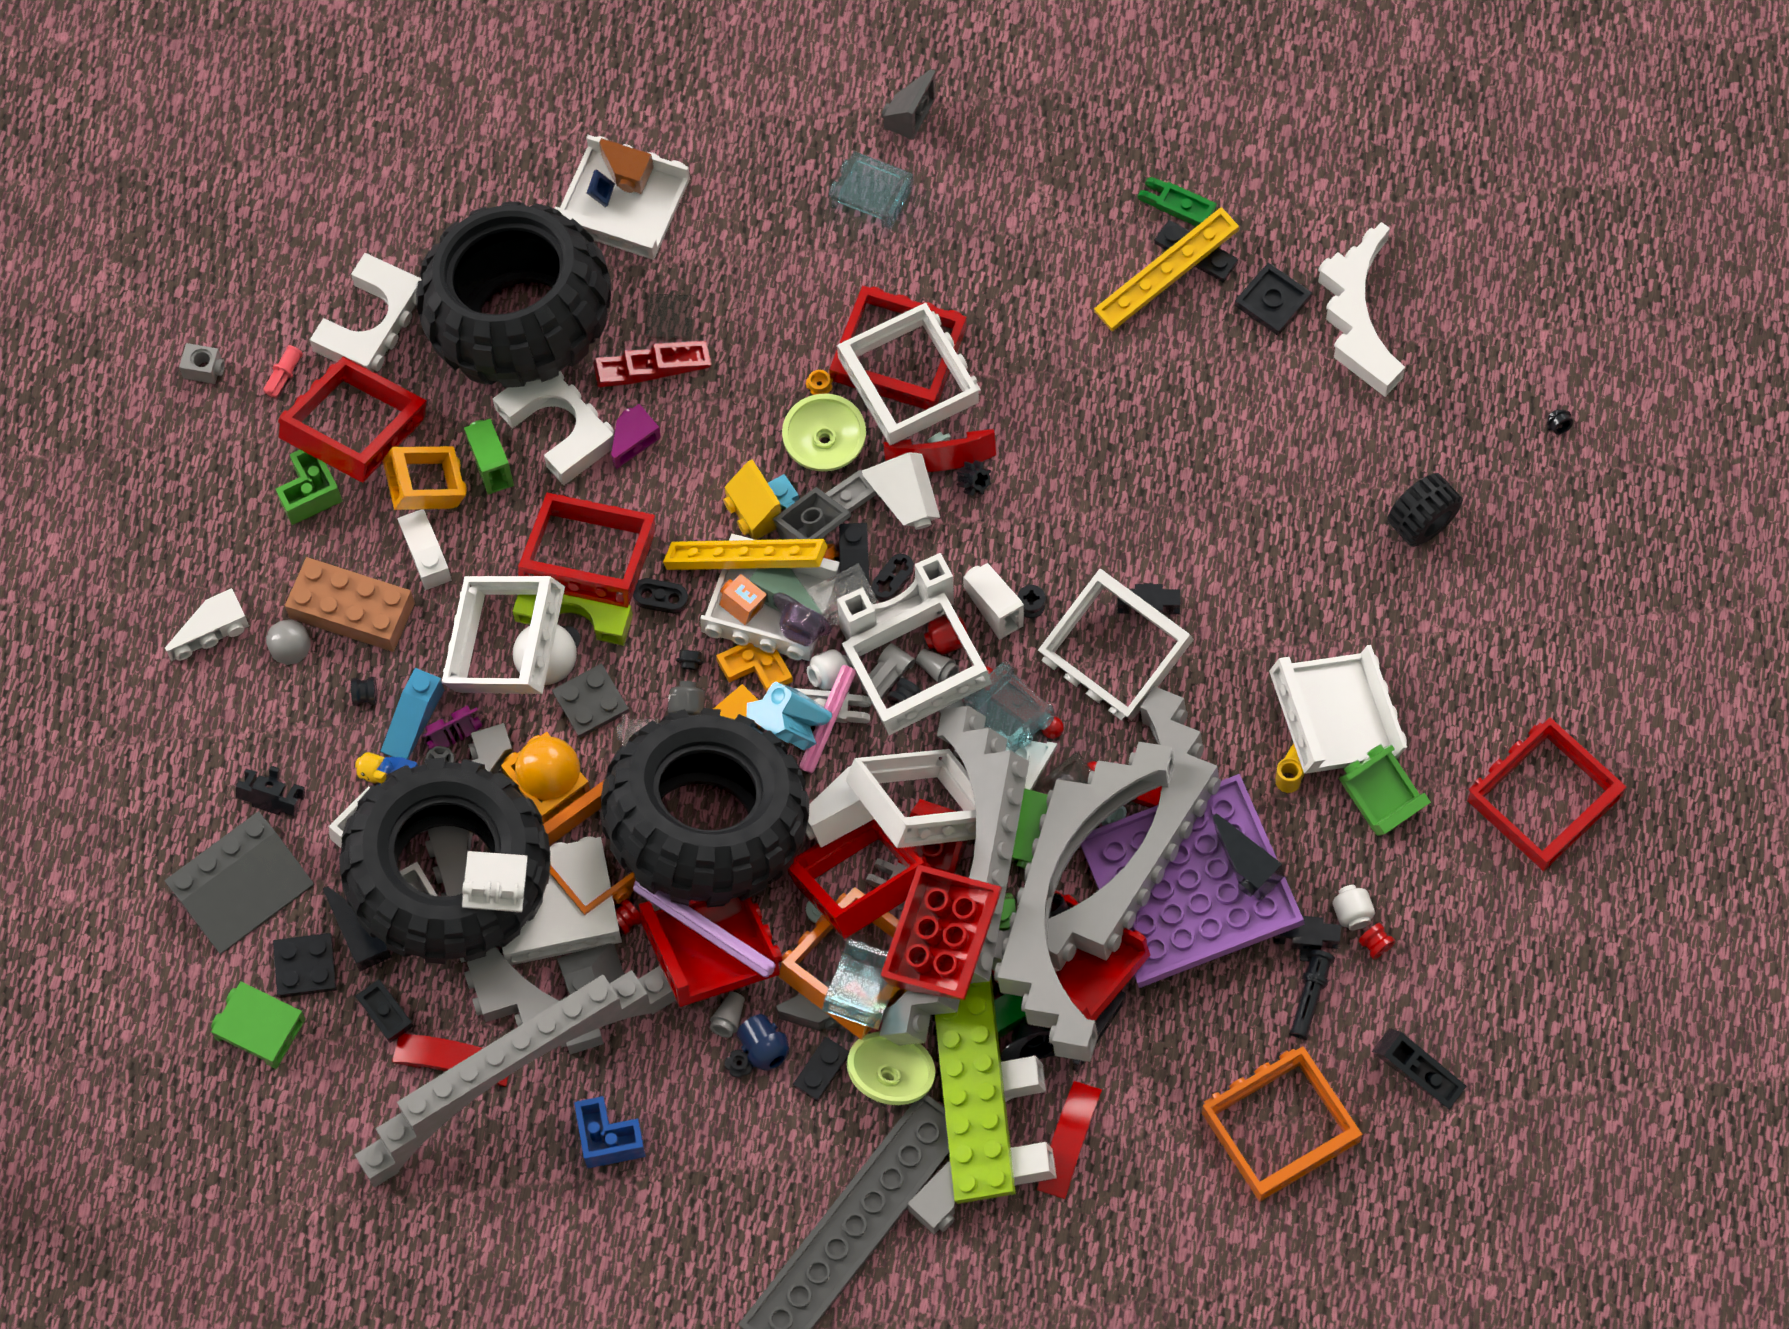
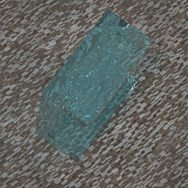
[829,151,914,229]
[964,660,1055,752]
[822,939,894,1030]

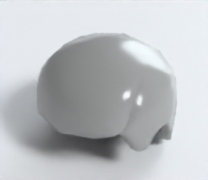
[266,619,311,665]

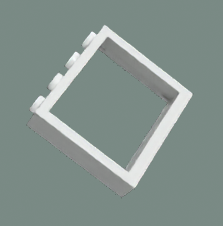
[837,303,981,446]
[1038,569,1194,721]
[442,576,565,694]
[842,592,992,735]
[846,749,976,848]

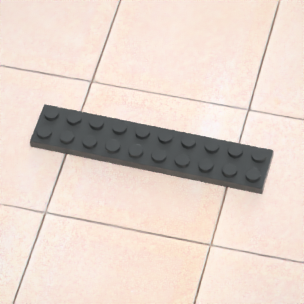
[738,1094,950,1329]

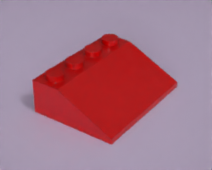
[880,864,1002,1000]

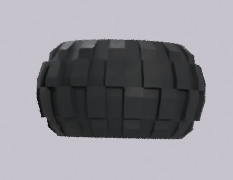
[416,201,611,387]

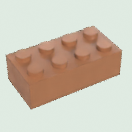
[285,557,415,652]

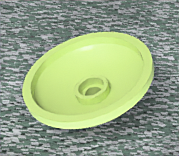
[782,394,866,471]
[847,1031,935,1105]

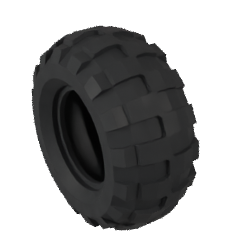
[600,708,810,908]
[339,757,550,964]

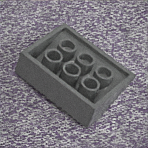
[164,811,314,955]

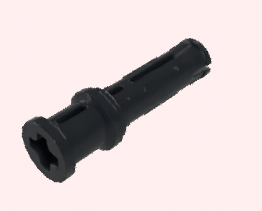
[1289,949,1335,1040]

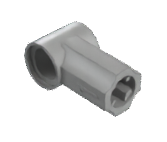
[861,643,915,700]

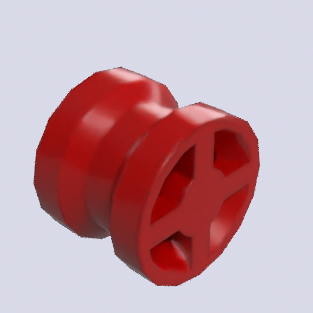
[615,899,641,936]
[1358,923,1396,960]

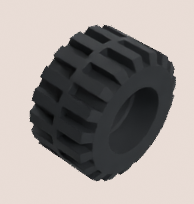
[1387,473,1463,547]

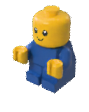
[355,752,418,786]

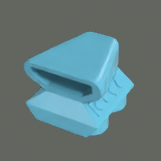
[746,682,832,750]

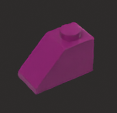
[611,404,661,469]

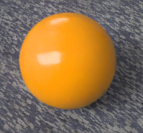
[515,736,580,801]

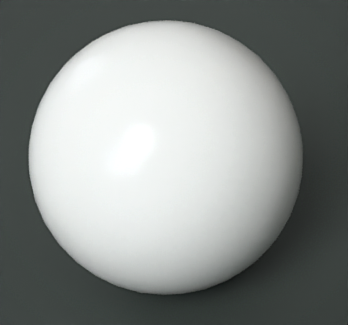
[513,624,577,685]

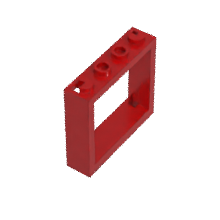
[829,285,967,410]
[278,356,427,483]
[518,493,655,608]
[1468,717,1627,872]
[788,819,931,939]

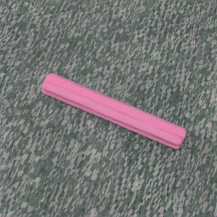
[799,665,856,773]

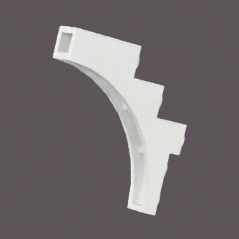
[1318,222,1405,397]

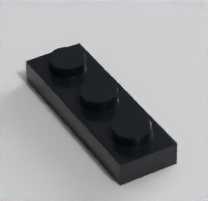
[1154,220,1238,283]

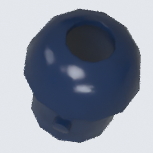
[736,1014,789,1071]

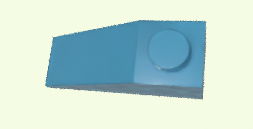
[381,668,444,759]

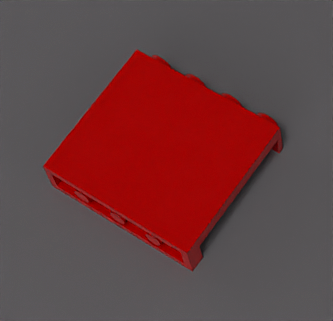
[991,891,1151,1021]
[639,897,783,1007]

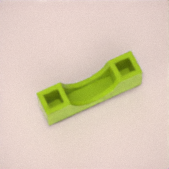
[513,594,633,646]

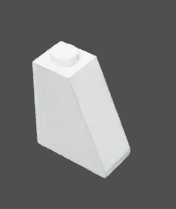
[862,452,940,529]
[963,563,1024,640]
[806,765,874,847]

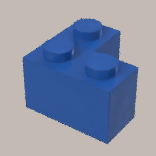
[574,1096,646,1169]

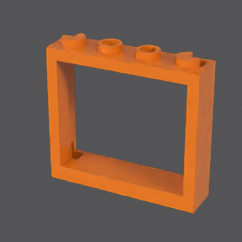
[543,780,636,915]
[779,887,907,1040]
[1202,1046,1362,1202]

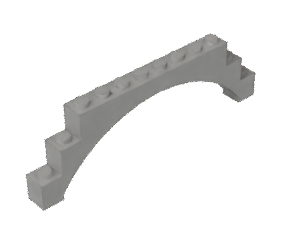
[992,686,1221,971]
[880,705,1029,1045]
[423,723,604,1054]
[994,742,1175,1062]
[355,966,676,1188]

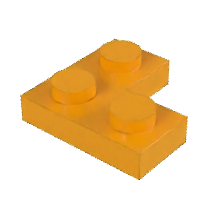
[716,643,793,692]

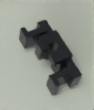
[1117,583,1180,614]
[236,766,305,816]
[1273,916,1341,962]

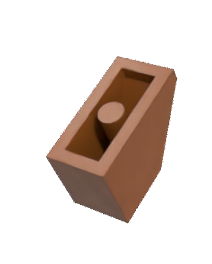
[599,138,654,194]

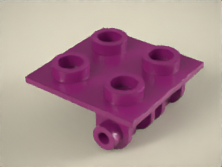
[422,705,483,749]

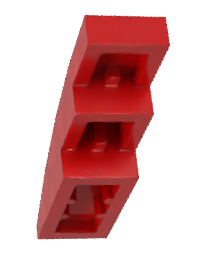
[593,341,711,387]

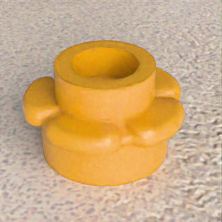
[806,370,833,395]

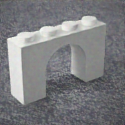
[310,253,422,372]
[493,371,615,486]
[837,553,954,640]
[1001,1056,1056,1185]

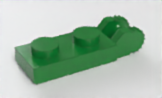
[1137,177,1217,226]

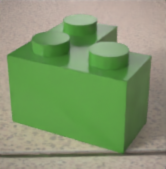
[275,450,343,525]

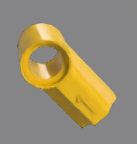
[1275,743,1305,793]

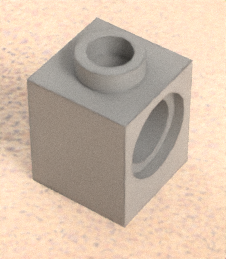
[179,343,225,384]

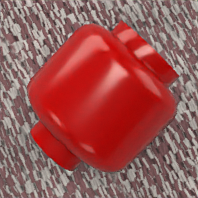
[924,615,968,655]

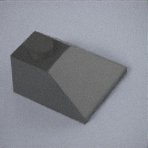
[881,69,936,140]
[773,487,851,540]
[557,943,624,995]

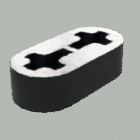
[872,554,914,602]

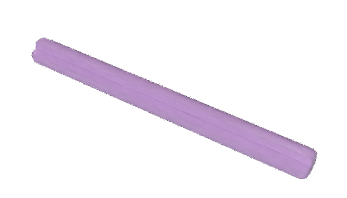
[633,881,776,977]

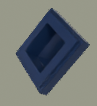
[586,170,615,207]

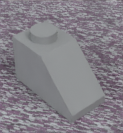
[907,1162,955,1234]

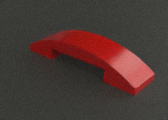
[883,429,996,472]
[392,1034,509,1087]
[1037,1081,1102,1199]

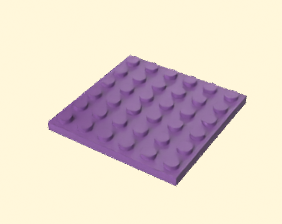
[1080,774,1305,988]

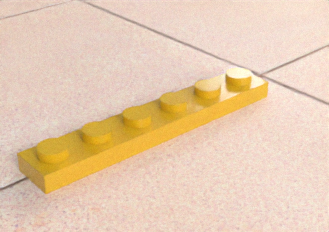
[1094,207,1239,332]
[663,539,828,570]

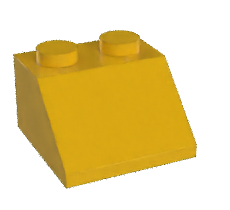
[723,459,781,540]

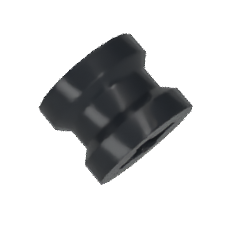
[1017,585,1046,618]
[351,677,377,706]
[887,678,922,706]

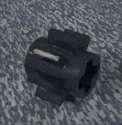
[957,460,991,496]

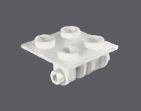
[462,851,527,912]

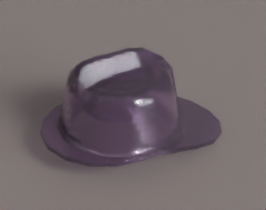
[773,592,832,646]

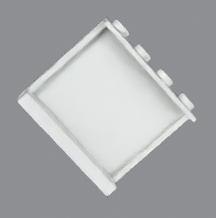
[554,135,690,260]
[700,534,840,661]
[1269,645,1407,774]
[502,837,622,965]

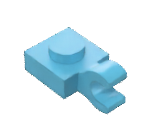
[768,474,799,510]

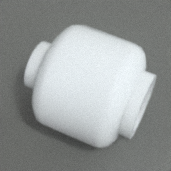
[807,649,851,690]
[1332,885,1375,931]

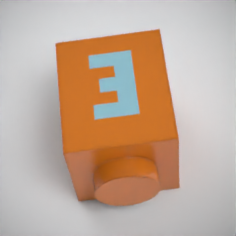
[719,574,767,625]

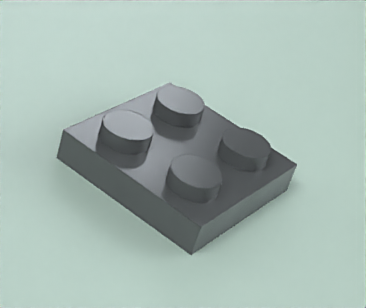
[552,663,629,739]

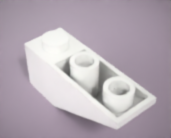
[165,588,249,661]

